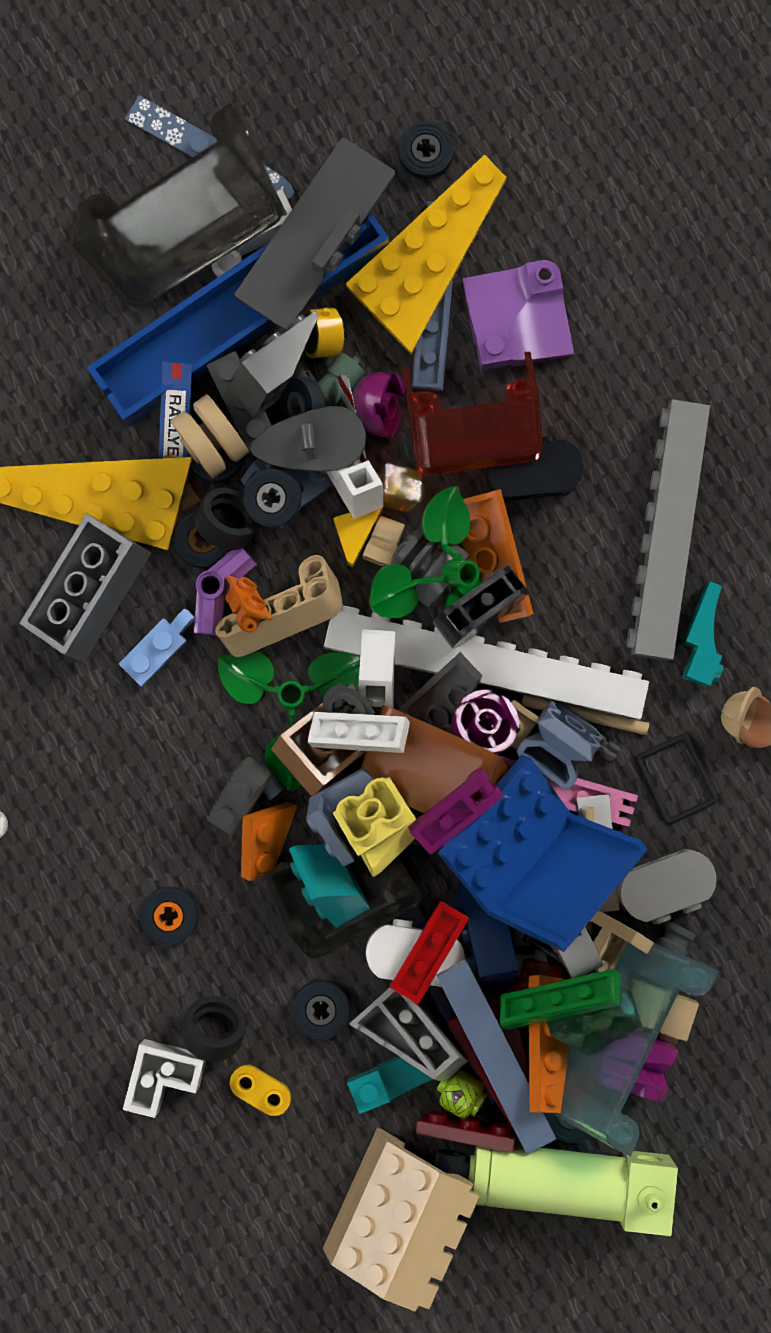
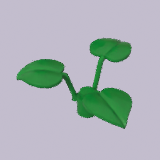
[369,486,495,624]
[218,651,360,791]

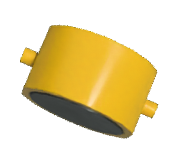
[303,308,344,358]

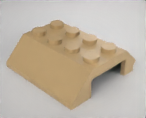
[323,1128,480,1312]

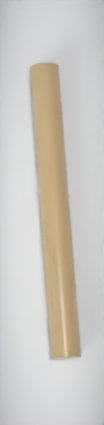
[521,693,649,735]

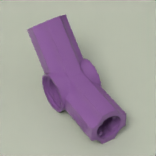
[194,548,257,636]

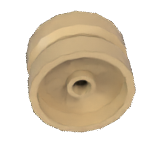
[170,394,249,479]

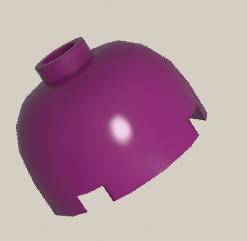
[351,372,404,437]
[451,689,519,755]

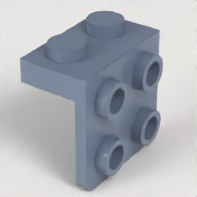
[306,769,374,867]

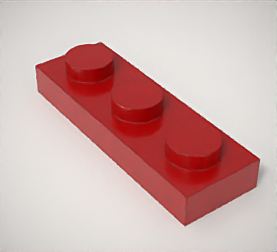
[389,900,469,1004]

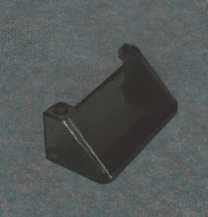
[72,103,282,307]

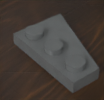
[398,652,483,734]

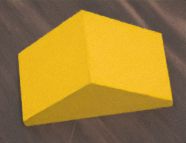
[333,508,383,567]

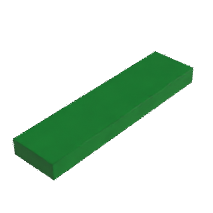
[500,969,621,1030]

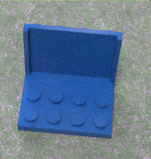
[438,755,648,952]

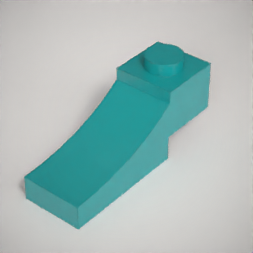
[682,581,724,687]
[347,1056,433,1114]

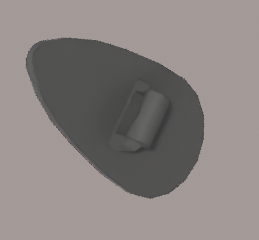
[250,406,366,472]

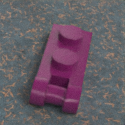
[408,768,503,855]

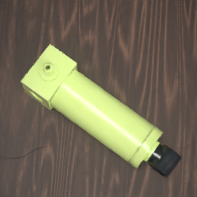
[433,1145,678,1236]

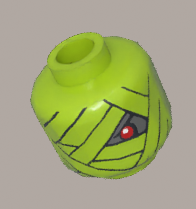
[437,1069,488,1119]

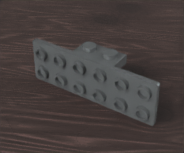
[235,138,395,331]

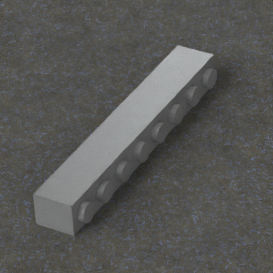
[627,399,710,661]

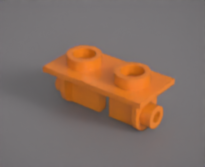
[225,574,272,632]

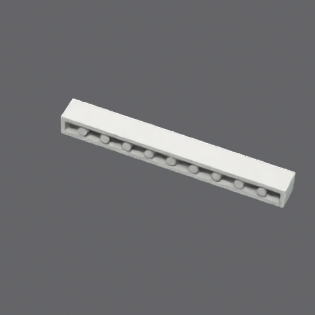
[324,605,649,720]

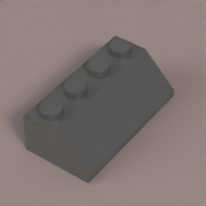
[19,513,151,663]

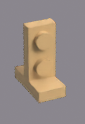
[590,910,654,973]

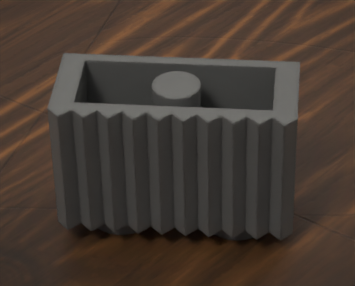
[207,757,273,835]

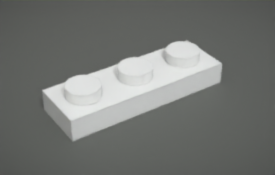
[307,712,410,753]

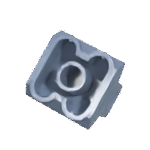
[517,701,603,789]

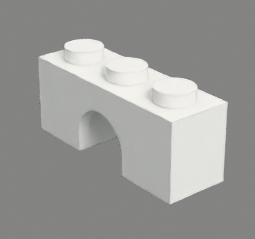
[326,459,383,519]

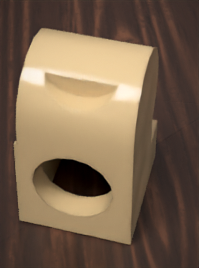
[363,516,405,567]

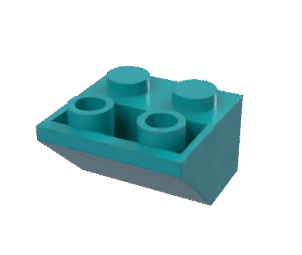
[289,844,370,928]

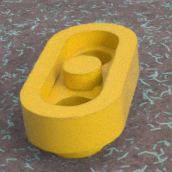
[230,1065,291,1116]

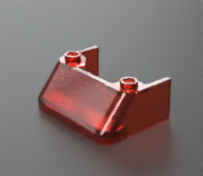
[402,352,543,475]

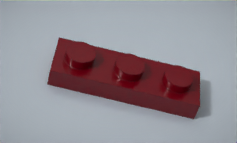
[416,1110,520,1153]

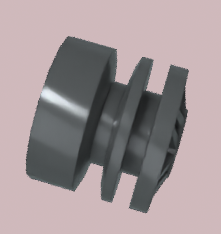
[390,525,470,608]

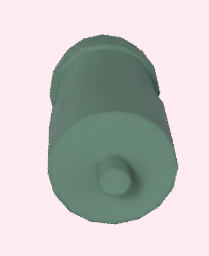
[317,353,365,407]

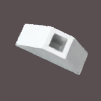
[359,629,395,712]

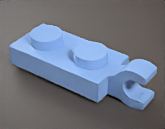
[119,608,195,687]

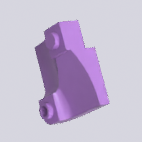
[462,260,574,371]

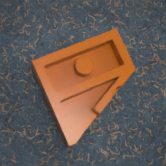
[241,802,297,881]

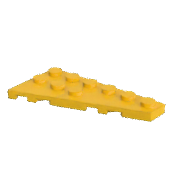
[346,155,506,355]
[0,457,193,550]

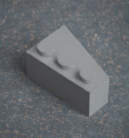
[349,988,469,1082]

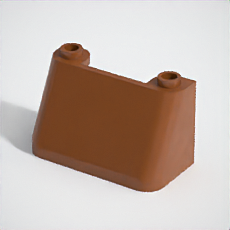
[361,705,509,814]

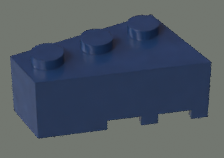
[453,883,519,994]

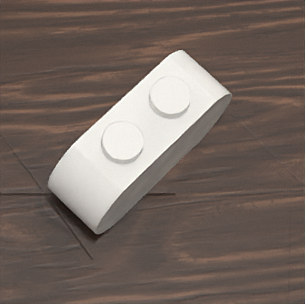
[366,918,465,987]

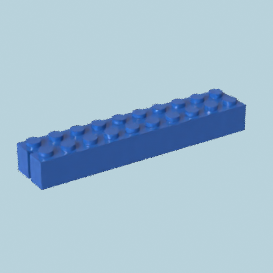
[86,214,389,428]

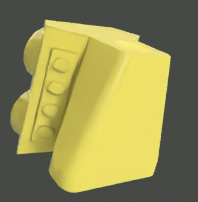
[333,777,417,877]

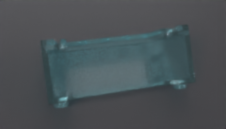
[550,942,719,1157]

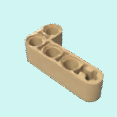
[215,555,342,657]

